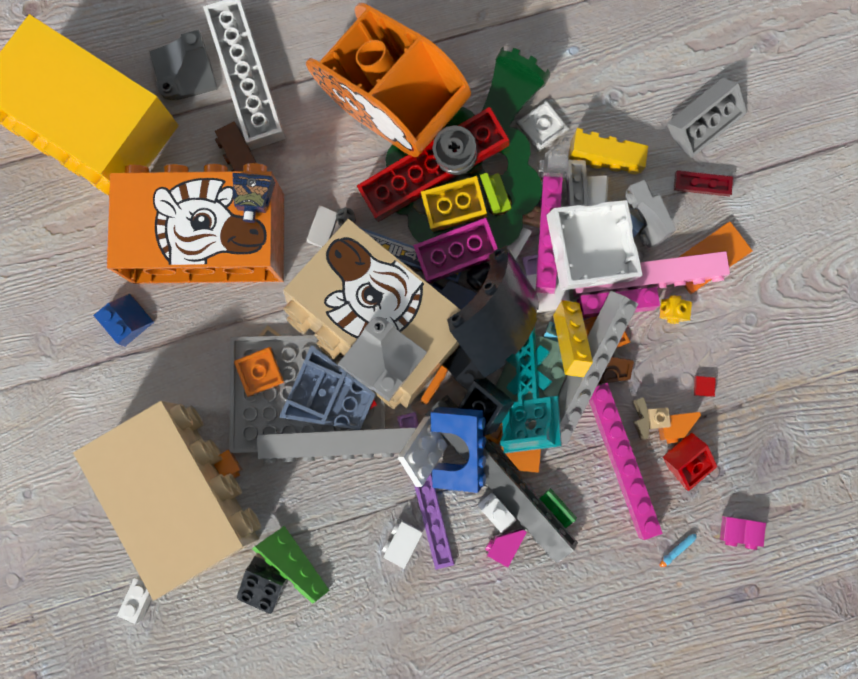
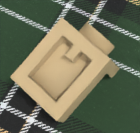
[648,408,671,429]

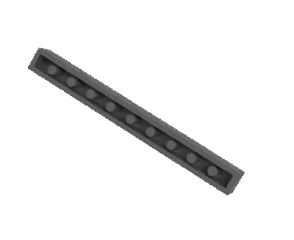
[425,395,578,563]

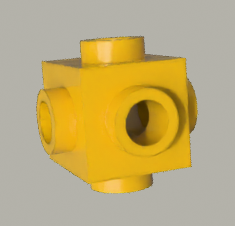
[659,295,692,324]

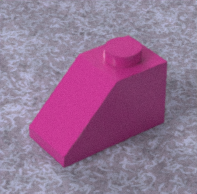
[485,529,527,567]

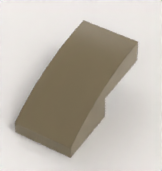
[632,397,650,440]

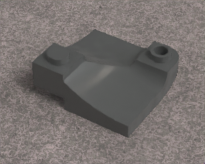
[149,29,218,100]

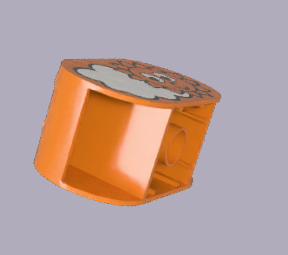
[306,3,471,157]

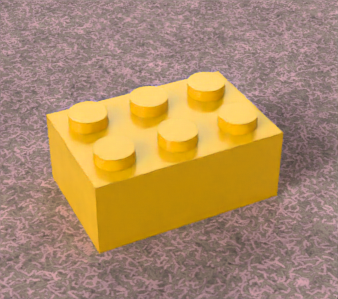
[421,176,488,232]

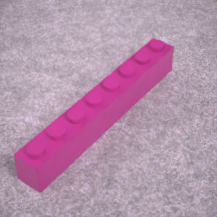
[589,383,663,540]

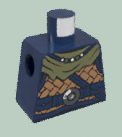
[232,173,275,223]

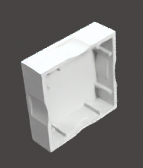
[546,200,643,290]

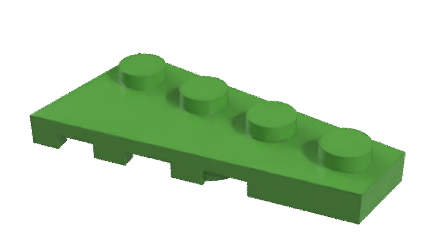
[252,526,330,604]

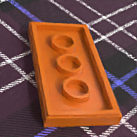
[677,221,753,295]

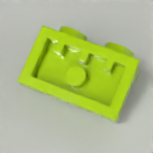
[480,173,511,215]

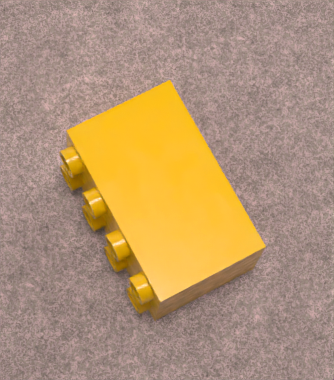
[0,14,179,196]

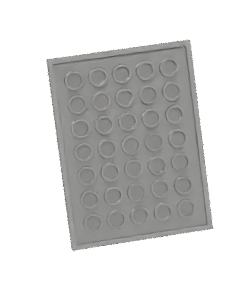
[230,335,386,453]

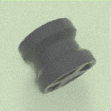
[336,207,356,227]

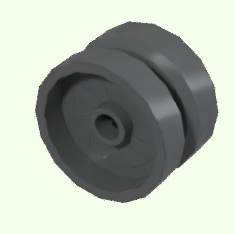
[433,125,478,175]

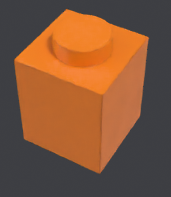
[214,450,243,479]

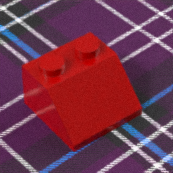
[662,433,717,491]

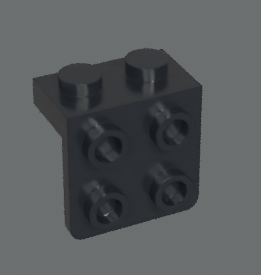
[237,556,287,614]

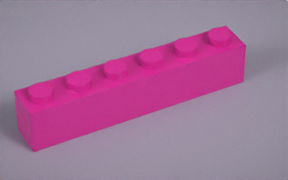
[535,176,563,294]

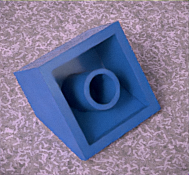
[93,294,154,347]

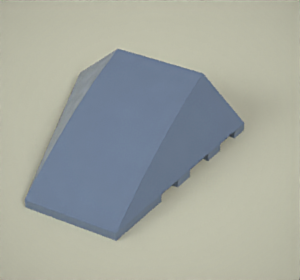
[279,345,376,430]

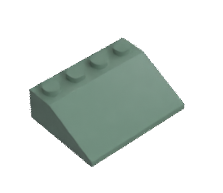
[496,334,566,402]

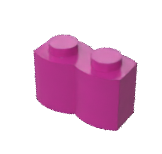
[720,516,766,550]

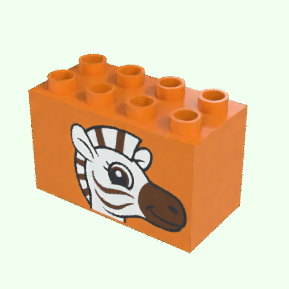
[107,163,284,284]

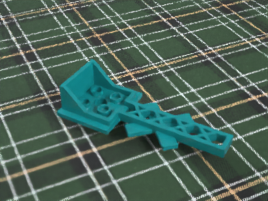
[500,326,562,453]

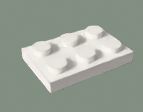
[398,416,448,487]

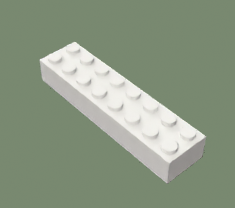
[203,0,286,150]

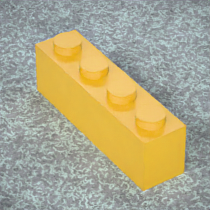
[553,300,593,377]

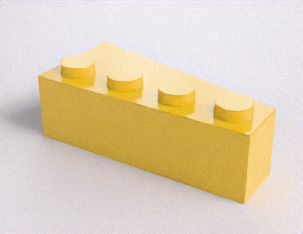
[568,128,648,174]

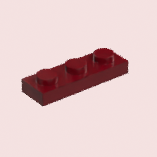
[674,170,733,197]

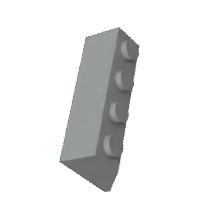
[667,78,747,158]

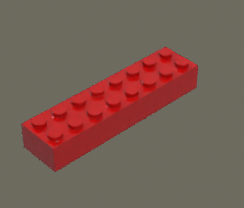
[356,107,509,222]

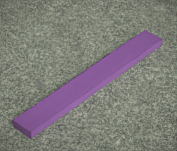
[397,412,455,570]

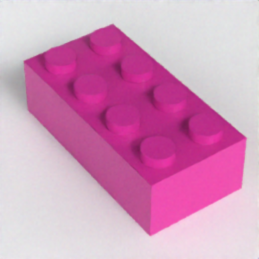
[413,218,498,284]

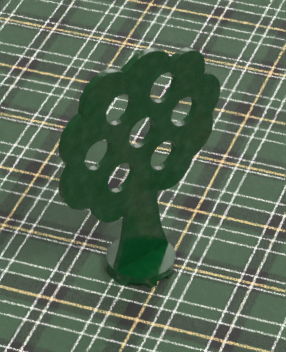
[385,47,551,249]

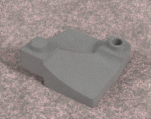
[626,180,676,248]
[338,317,427,402]

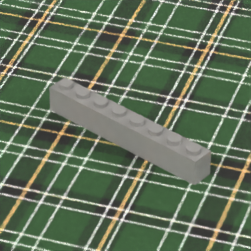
[558,291,638,445]
[257,428,416,463]

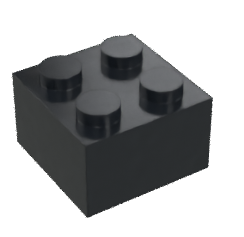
[458,378,514,436]

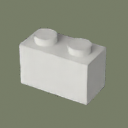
[382,520,423,569]
[117,576,152,624]

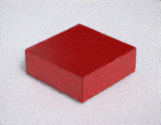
[694,376,716,397]

